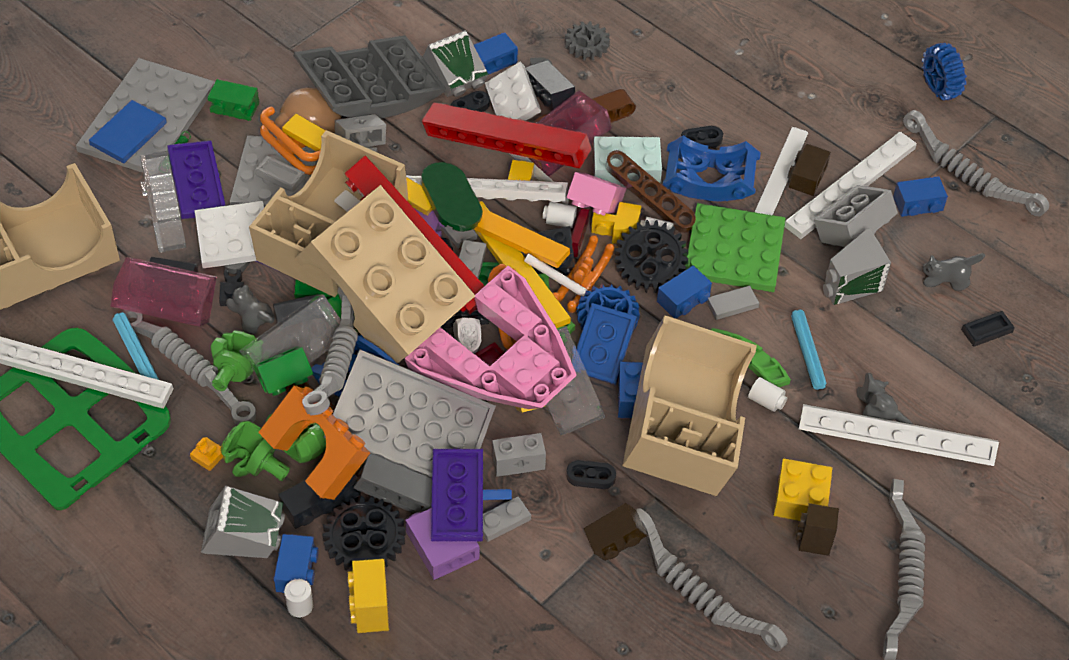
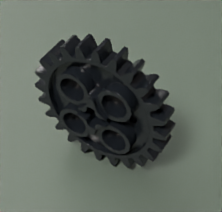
[614,220,689,293]
[322,496,406,571]

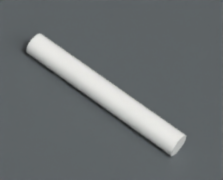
[524,254,588,296]

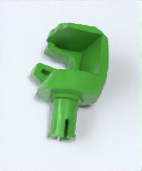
[210,330,263,391]
[266,414,326,463]
[220,421,291,481]

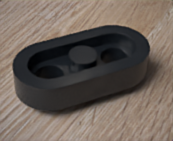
[450,91,490,112]
[681,126,723,148]
[566,460,616,489]

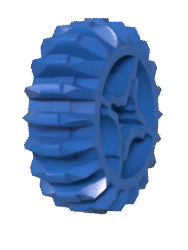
[922,43,967,100]
[577,283,640,330]

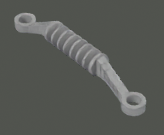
[903,110,1049,216]
[302,287,358,415]
[123,308,256,425]
[883,479,925,660]
[636,508,788,651]

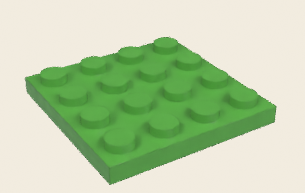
[685,203,786,292]

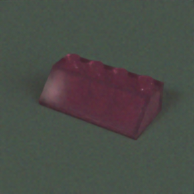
[527,90,612,177]
[110,257,216,327]

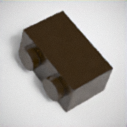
[787,143,831,196]
[583,503,648,561]
[795,503,839,556]

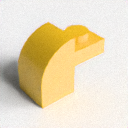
[591,202,642,244]

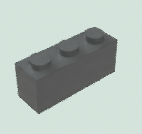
[354,453,432,513]

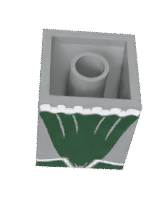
[422,30,488,97]
[823,229,891,305]
[201,486,285,558]

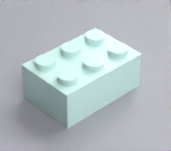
[593,137,662,188]

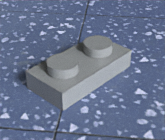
[459,240,486,279]
[483,496,531,542]

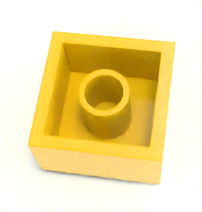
[773,459,833,521]
[348,559,389,633]

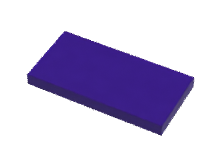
[167,141,226,219]
[431,449,483,541]

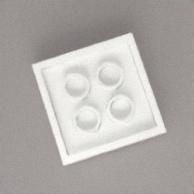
[195,201,264,268]

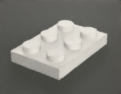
[485,61,541,121]

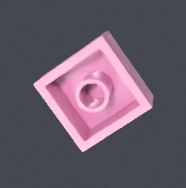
[566,172,626,216]

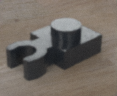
[219,269,244,306]

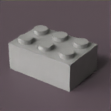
[814,185,898,247]

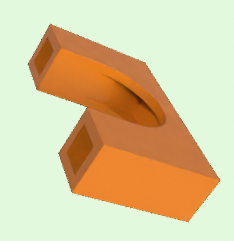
[258,386,370,500]

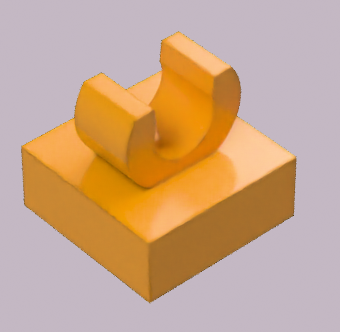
[190,437,223,471]

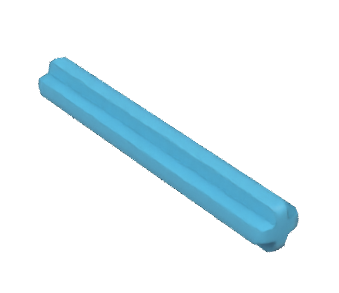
[791,309,827,390]
[113,312,159,380]

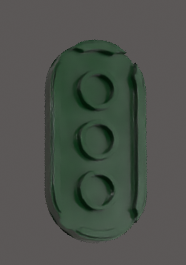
[421,162,483,232]

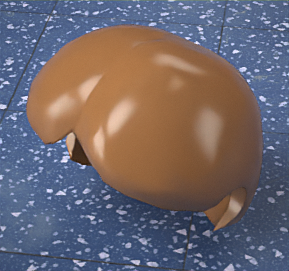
[274,87,342,133]

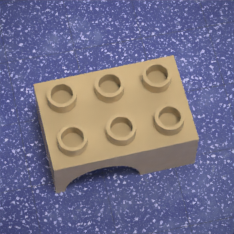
[249,130,408,297]
[0,163,120,310]
[295,185,475,363]
[623,315,757,496]

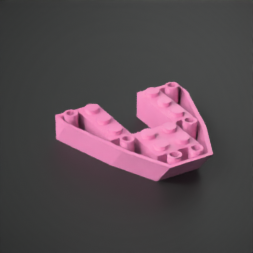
[405,266,577,409]

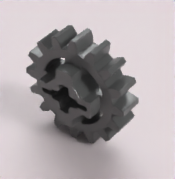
[565,21,610,60]

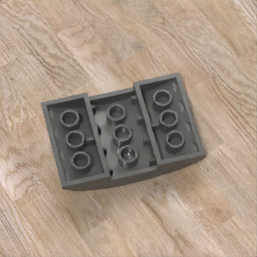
[293,35,446,118]

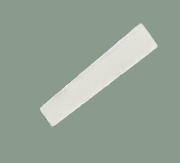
[755,127,808,215]

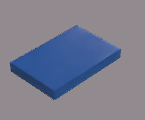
[89,100,167,164]
[572,303,637,385]

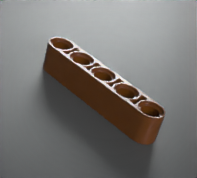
[533,89,636,133]
[606,150,696,233]

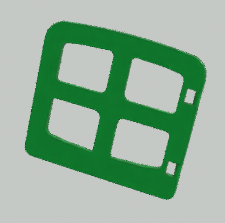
[0,328,171,510]

